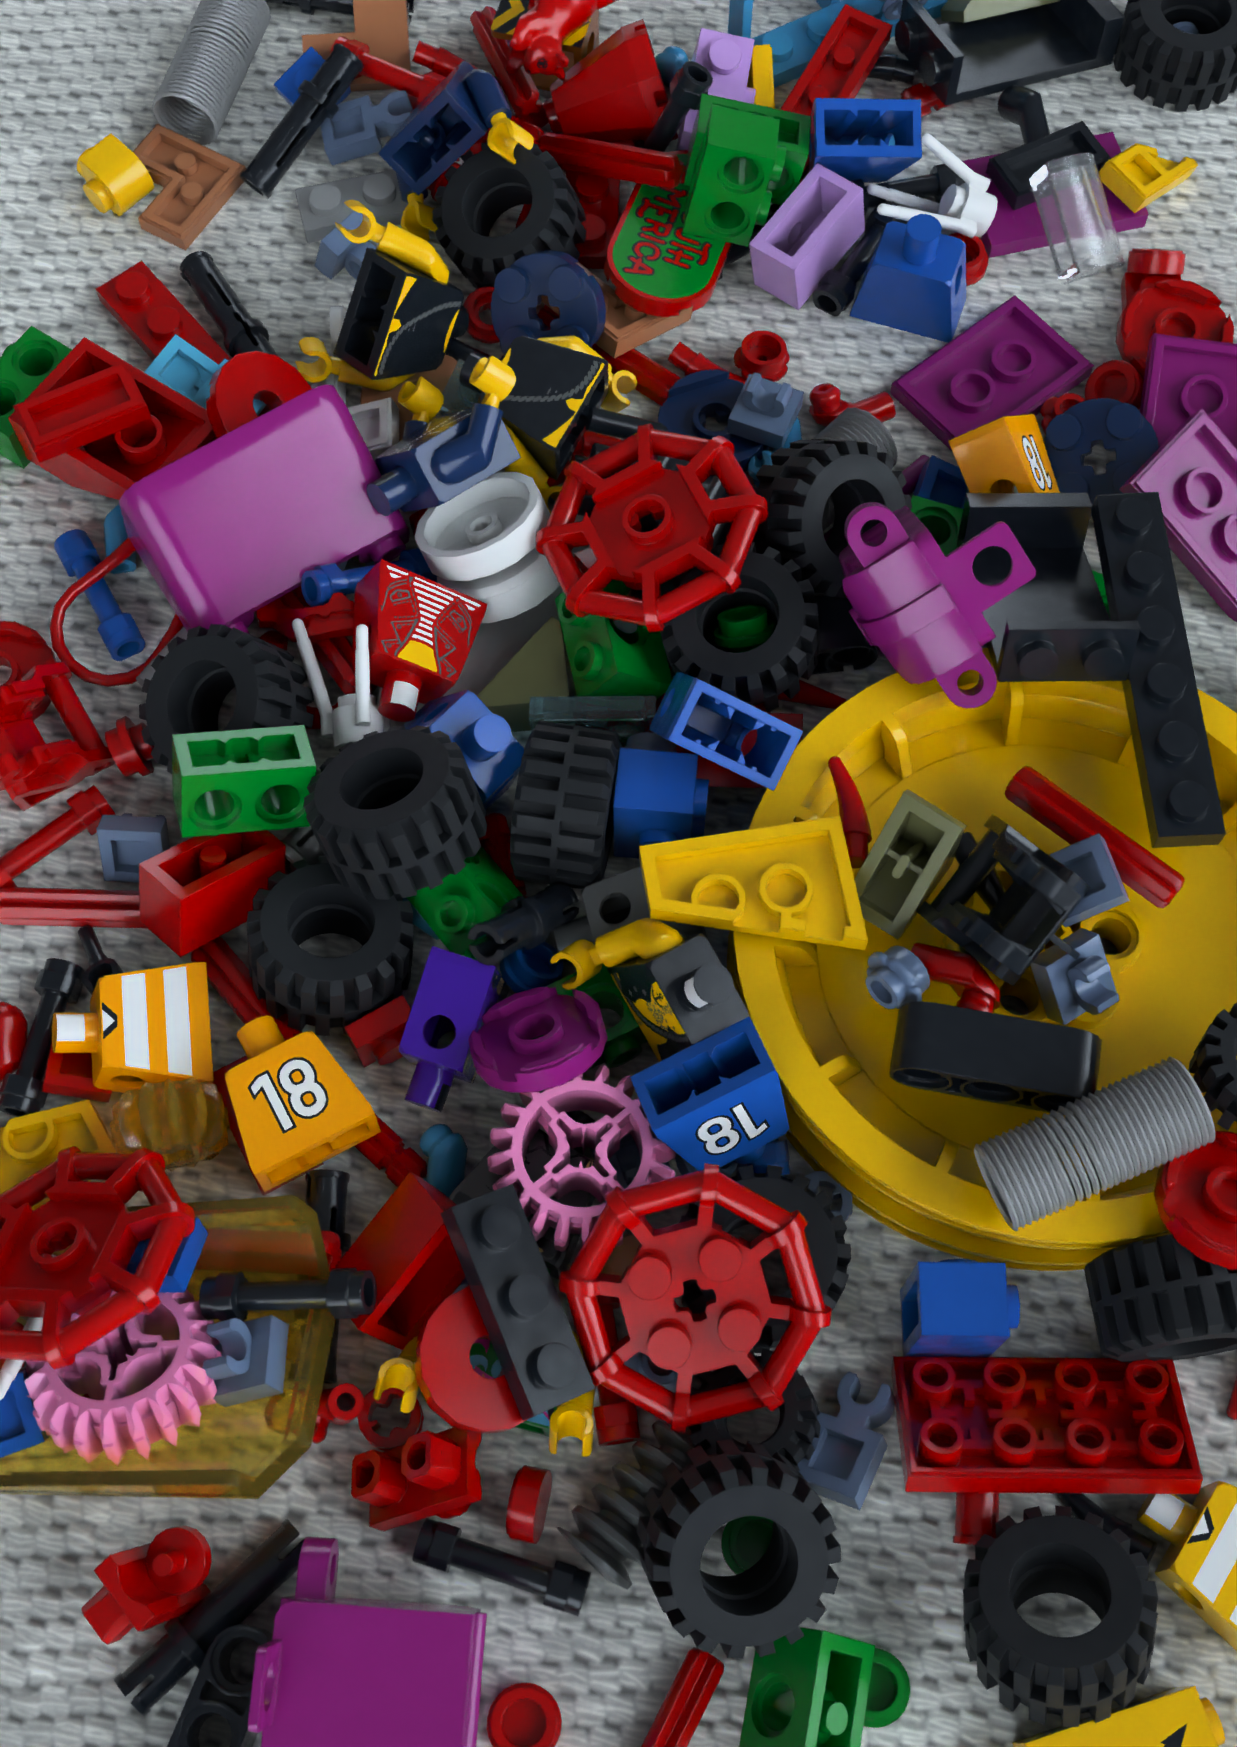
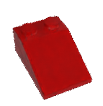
[8,337,216,500]

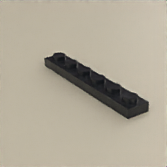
[1091,492,1226,848]

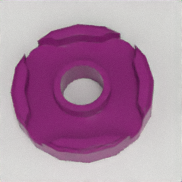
[468,987,608,1093]

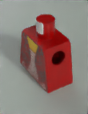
[351,559,487,722]

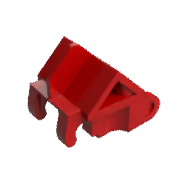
[0,662,116,811]

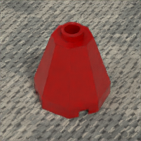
[544,19,679,143]

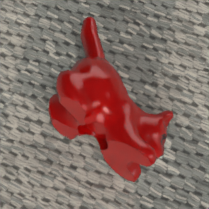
[505,0,617,80]

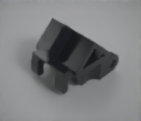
[916,814,1091,986]

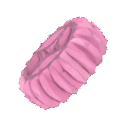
[487,1065,676,1251]
[24,1288,222,1466]

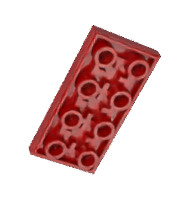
[891,1356,1203,1494]

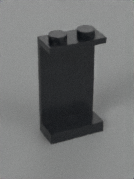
[895,0,1125,106]
[957,493,1141,682]

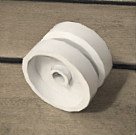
[414,472,560,623]

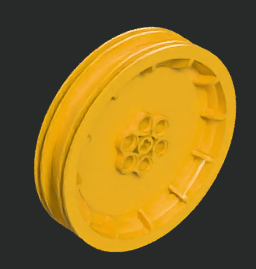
[727,648,1237,1271]

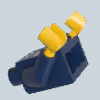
[378,61,534,242]
[366,356,521,516]

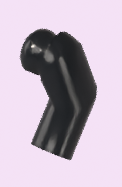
[997,84,1050,144]

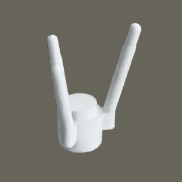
[867,133,997,238]
[292,618,390,752]

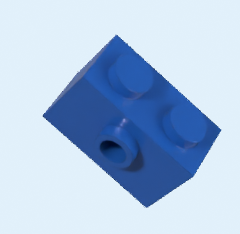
[613,747,709,859]
[900,1259,1020,1357]

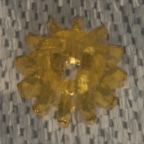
[110,1077,230,1172]

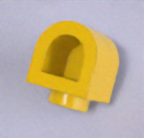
[76,133,154,216]

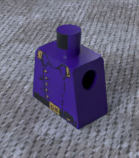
[399,946,510,1113]

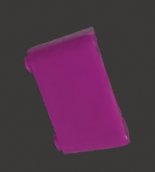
[119,384,410,634]

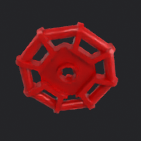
[536,423,768,633]
[0,1146,195,1369]
[558,1163,832,1434]

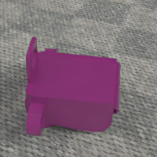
[839,502,1036,708]
[248,1536,487,1747]

